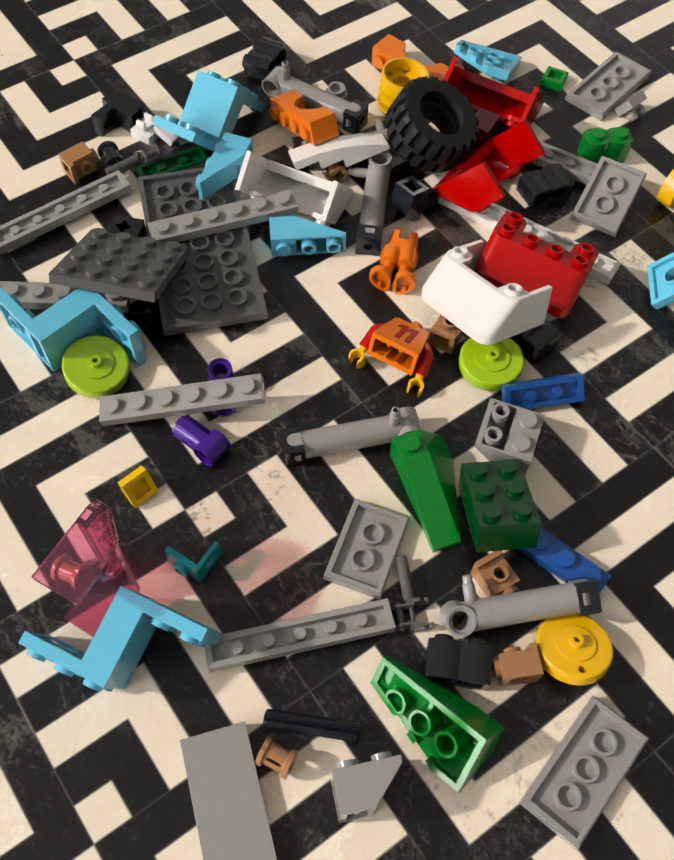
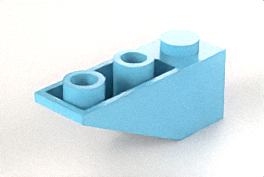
[196,132,253,200]
[269,216,346,257]

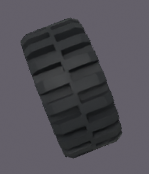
[385,76,479,173]

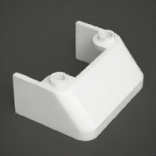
[235,150,353,227]
[421,239,553,345]

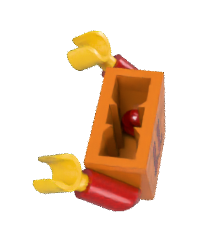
[349,318,434,397]

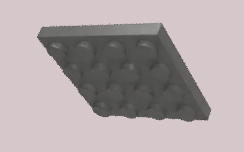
[49,228,189,303]

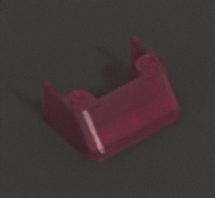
[31,500,140,637]

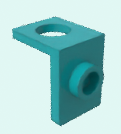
[164,541,222,582]

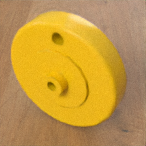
[534,613,613,685]

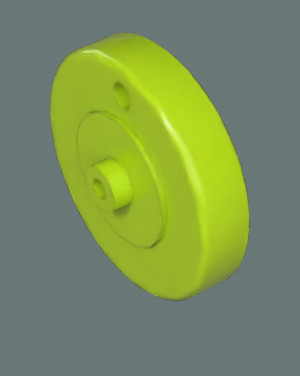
[62,335,130,398]
[458,337,524,391]

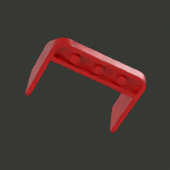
[433,120,546,214]

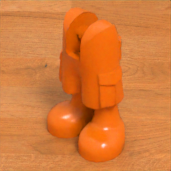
[369,229,419,294]

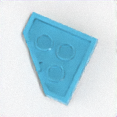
[454,40,522,82]

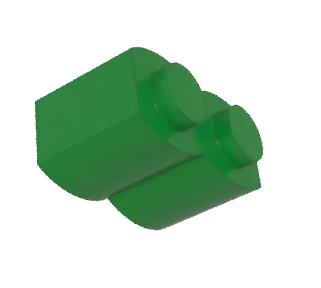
[577,127,633,164]

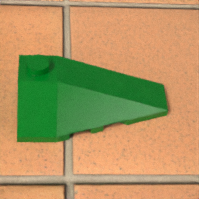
[371,655,505,793]

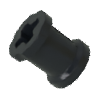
[97,141,124,168]

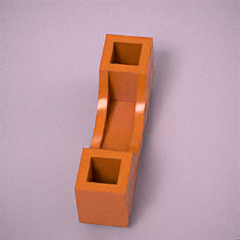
[372,34,449,81]
[269,90,339,146]

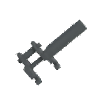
[105,143,162,175]
[391,555,435,633]

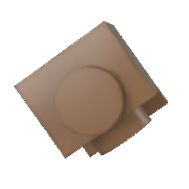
[58,141,100,185]
[428,315,464,354]
[470,551,520,597]
[491,642,544,687]

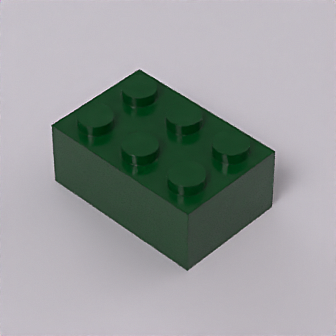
[459,459,542,553]

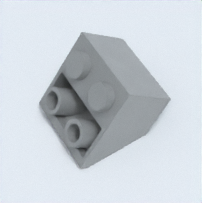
[474,398,545,475]
[330,751,403,823]

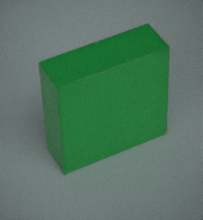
[540,66,569,92]

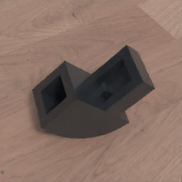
[91,93,146,137]
[391,175,440,221]

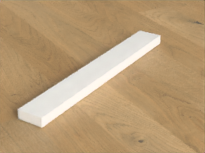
[438,198,621,285]

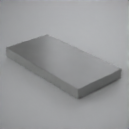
[565,52,652,121]
[518,695,649,850]
[180,721,277,860]

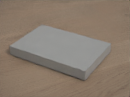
[570,156,647,237]
[323,498,410,600]

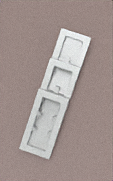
[288,133,390,171]

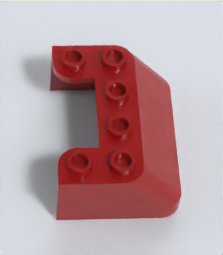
[444,56,544,129]
[474,210,600,318]

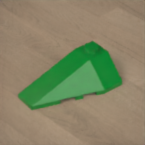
[390,430,461,553]

